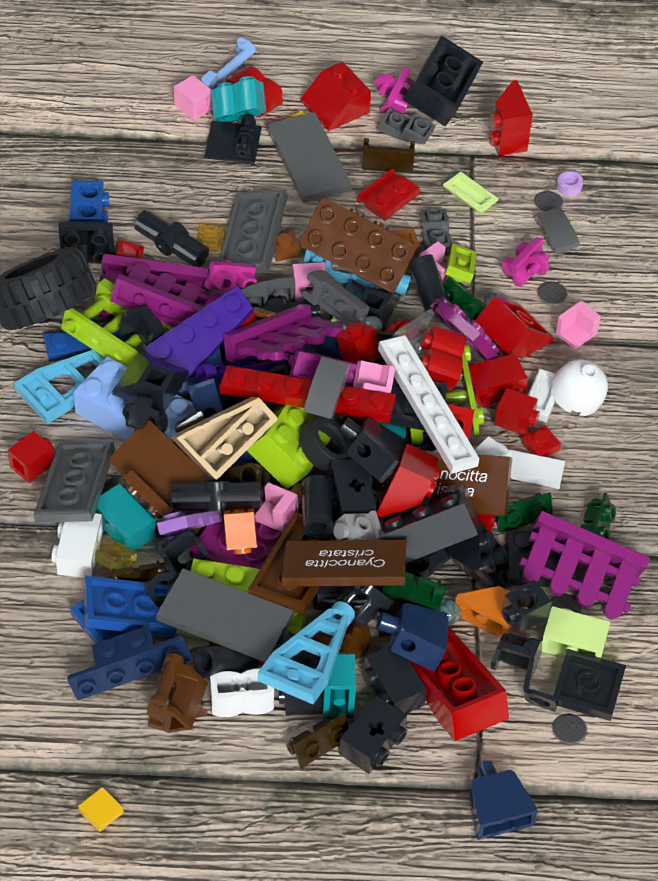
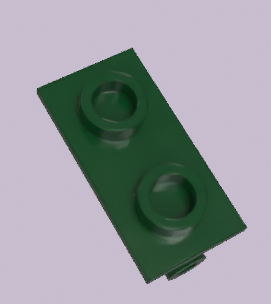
[444,276,487,321]
[493,492,553,533]
[581,493,616,540]
[382,572,448,611]

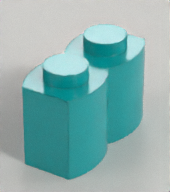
[211,76,266,123]

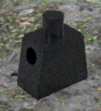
[338,417,407,483]

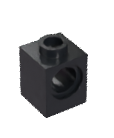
[502,580,552,633]

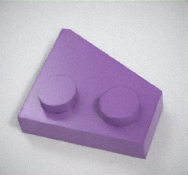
[157,511,224,536]

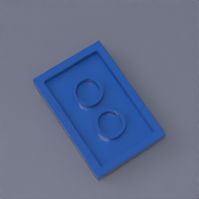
[83,575,177,637]

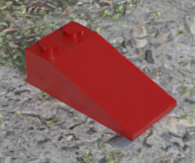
[409,626,509,741]

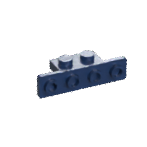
[67,625,192,700]

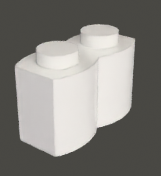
[210,669,274,717]

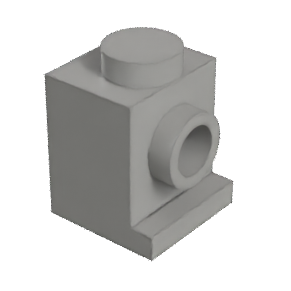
[333,511,382,541]

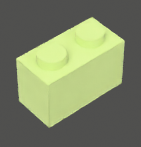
[542,606,610,658]

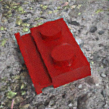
[357,169,420,221]

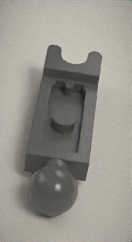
[302,270,382,332]

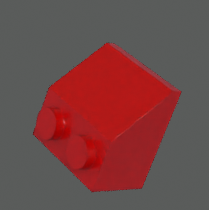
[301,61,371,132]
[489,80,533,156]
[475,296,555,359]
[377,443,440,517]

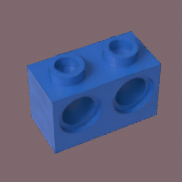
[69,181,109,223]

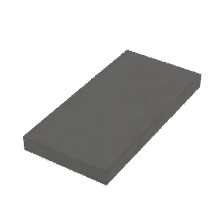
[267,112,352,203]
[218,189,288,273]
[33,441,115,523]
[156,569,294,662]

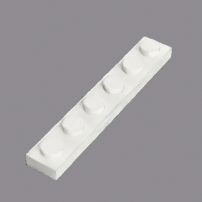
[378,335,479,474]

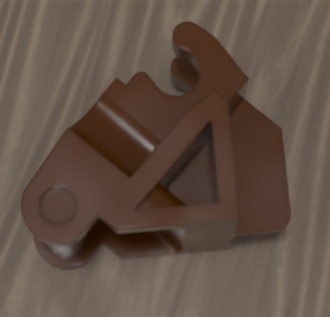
[146,653,208,733]

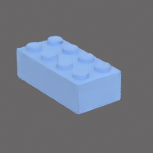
[73,356,195,442]

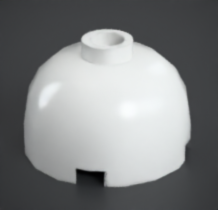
[551,359,608,416]

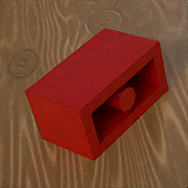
[462,354,528,407]

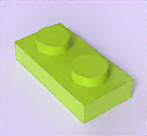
[445,243,477,283]

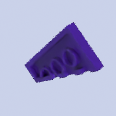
[144,286,254,393]

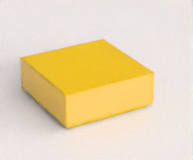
[78,787,124,832]

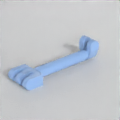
[201,38,256,90]

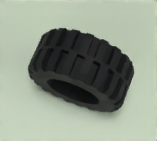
[0,246,96,330]

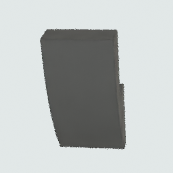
[377,107,436,144]
[420,207,452,254]
[535,207,580,254]
[241,278,295,307]
[303,357,350,420]

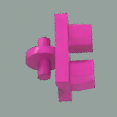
[375,67,414,114]
[502,237,549,287]
[204,259,257,292]

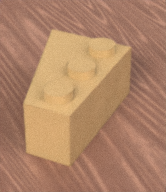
[170,397,278,480]

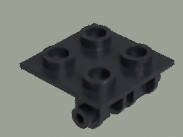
[204,114,262,164]

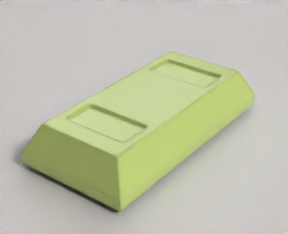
[443,171,499,214]

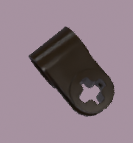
[224,463,277,497]

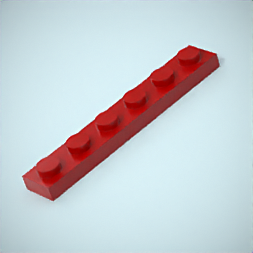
[220,365,396,423]

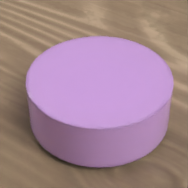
[557,171,583,196]

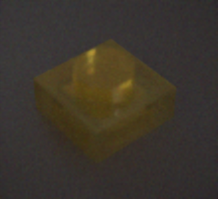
[196,223,226,252]
[95,541,137,571]

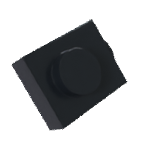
[118,306,164,346]

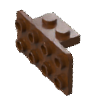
[299,198,416,292]
[110,421,211,535]

